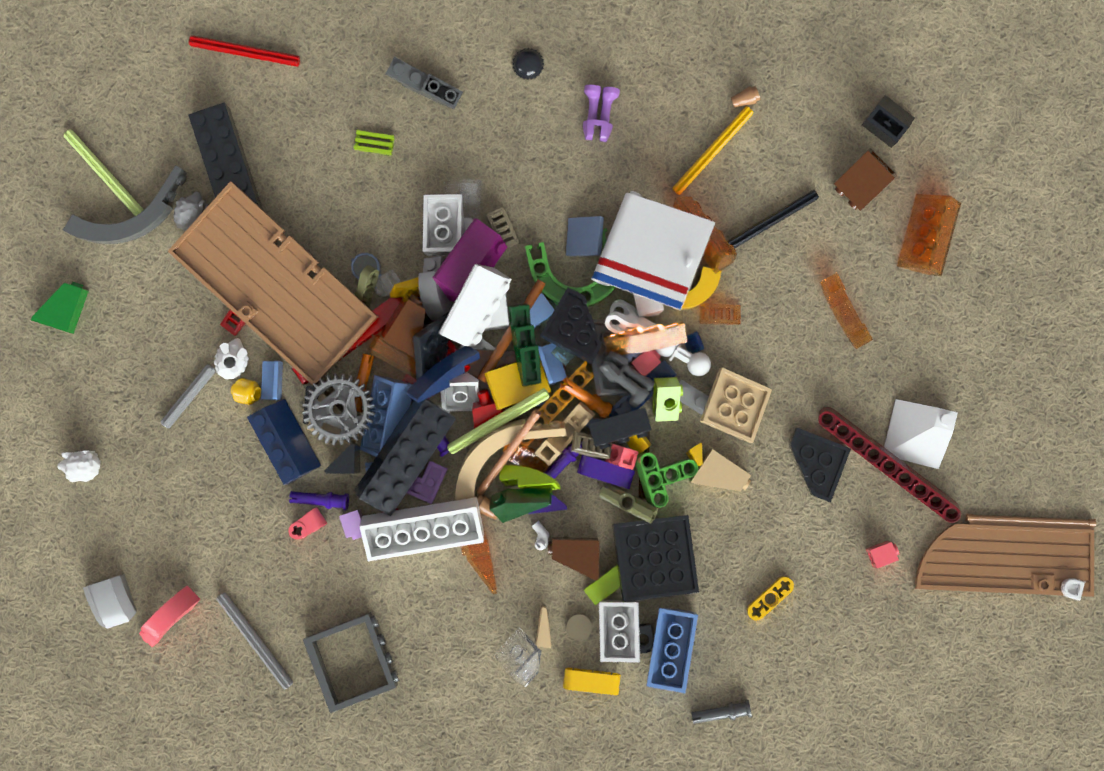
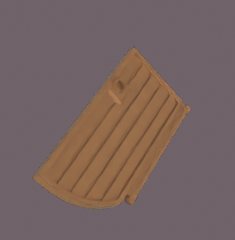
[915,514,1096,597]

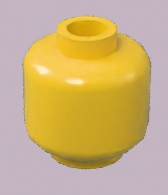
[231,378,261,405]

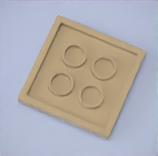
[700,367,772,443]

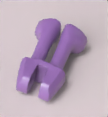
[583,85,620,142]

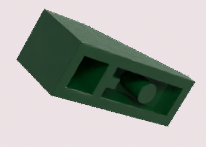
[489,488,552,523]

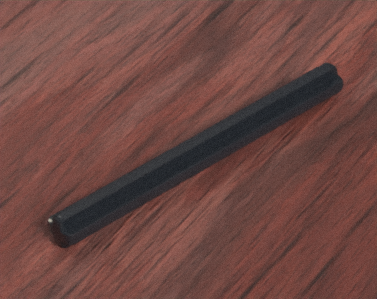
[718,190,819,255]

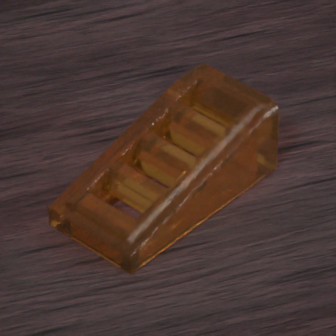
[700,303,741,325]
[509,444,549,473]

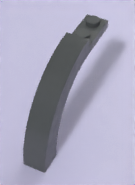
[63,165,187,244]

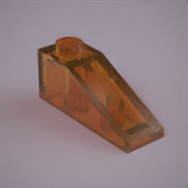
[461,535,498,594]

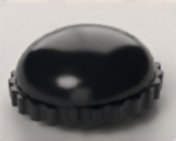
[512,48,544,80]

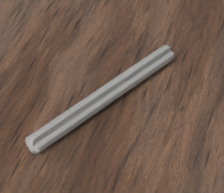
[216,592,293,689]

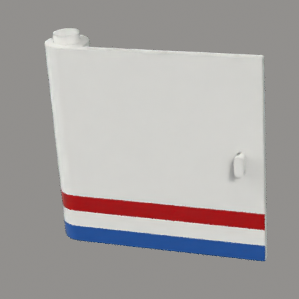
[591,191,715,310]

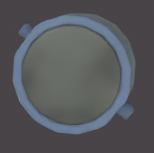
[351,253,382,280]

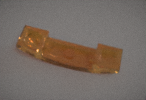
[820,273,873,349]

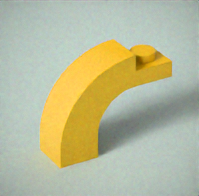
[673,267,722,310]

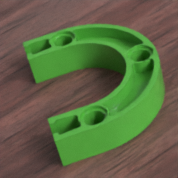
[525,228,616,307]

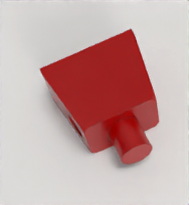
[472,390,511,429]

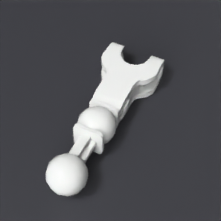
[605,299,711,376]

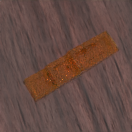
[604,322,688,355]

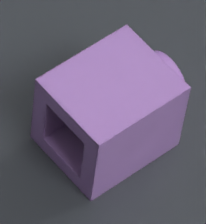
[339,509,362,540]

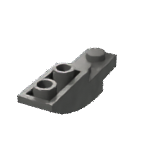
[385,57,463,109]

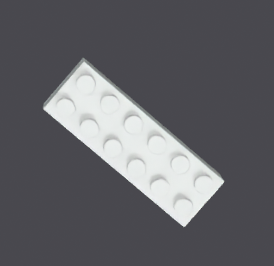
[360,497,484,561]

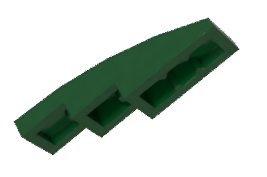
[508,303,541,386]

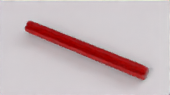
[189,35,300,67]

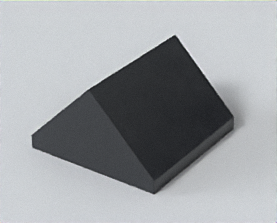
[324,443,360,474]

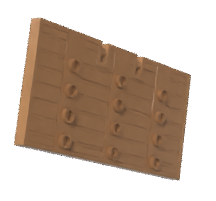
[168,181,378,386]

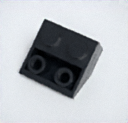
[862,95,915,148]

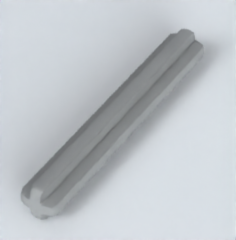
[160,364,216,429]

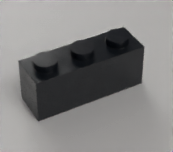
[589,408,652,450]

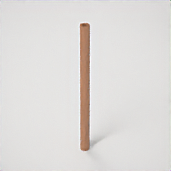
[477,409,541,495]

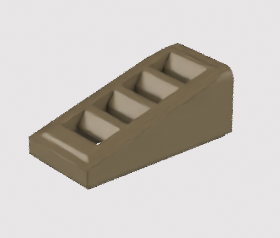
[486,207,520,249]
[571,432,612,460]

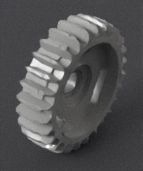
[302,374,375,446]

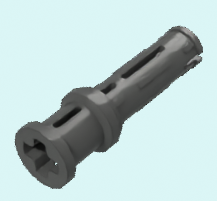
[691,700,752,724]

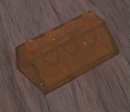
[897,194,961,276]
[673,196,737,274]

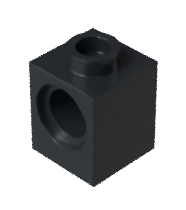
[639,623,654,654]

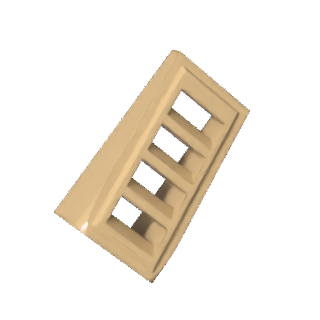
[535,605,551,648]

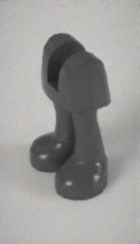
[599,351,654,408]

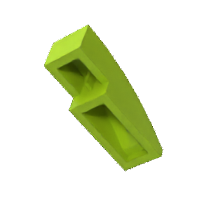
[499,465,561,490]

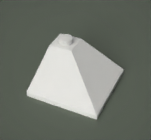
[884,399,957,469]

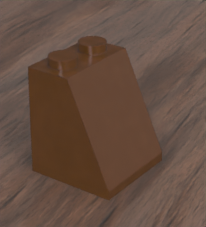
[834,148,897,211]
[381,294,425,358]
[548,537,600,580]

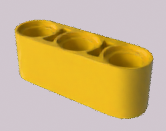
[563,667,621,695]

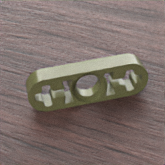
[355,265,379,307]

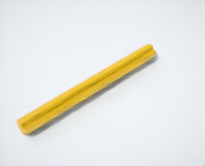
[673,106,753,195]

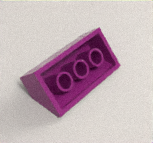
[432,218,507,302]

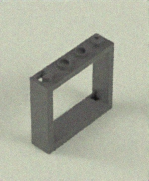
[303,612,399,713]

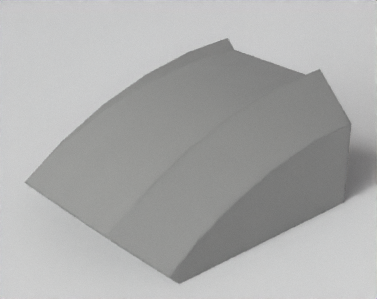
[83,574,137,629]

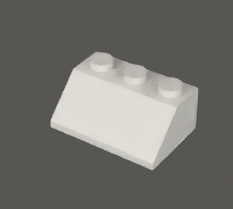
[599,600,640,662]

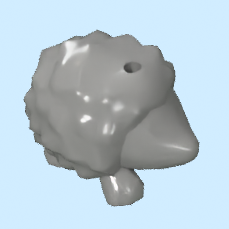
[173,191,209,231]

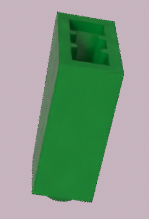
[31,281,89,334]

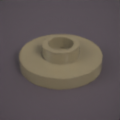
[566,614,592,640]

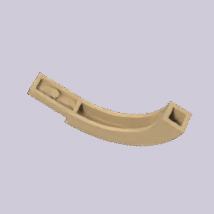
[455,419,566,501]

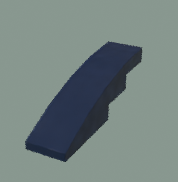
[406,346,480,403]
[608,360,678,417]

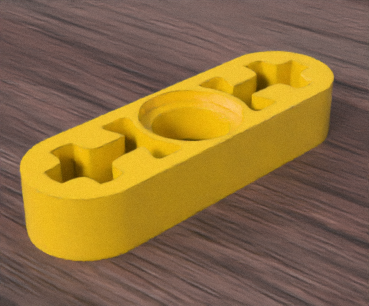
[747,576,794,621]

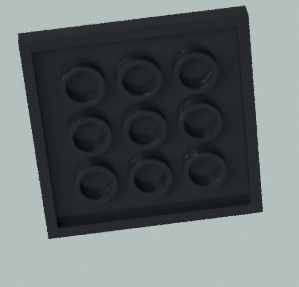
[612,515,699,602]

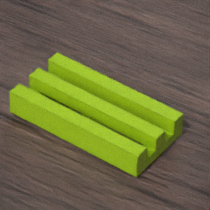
[354,130,395,156]

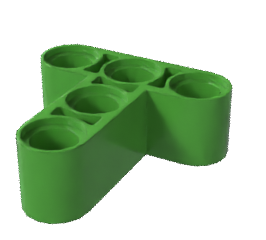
[635,453,698,507]

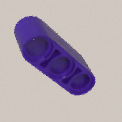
[576,455,635,489]

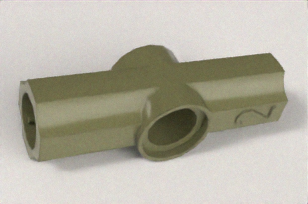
[599,482,658,524]

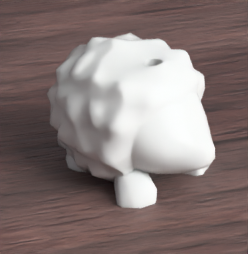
[214,338,249,379]
[57,450,100,482]

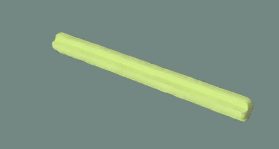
[64,130,144,216]
[447,388,549,454]

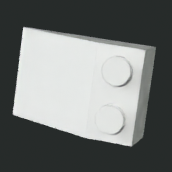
[423,194,464,256]

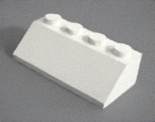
[439,264,512,347]

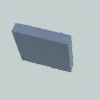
[566,216,604,257]

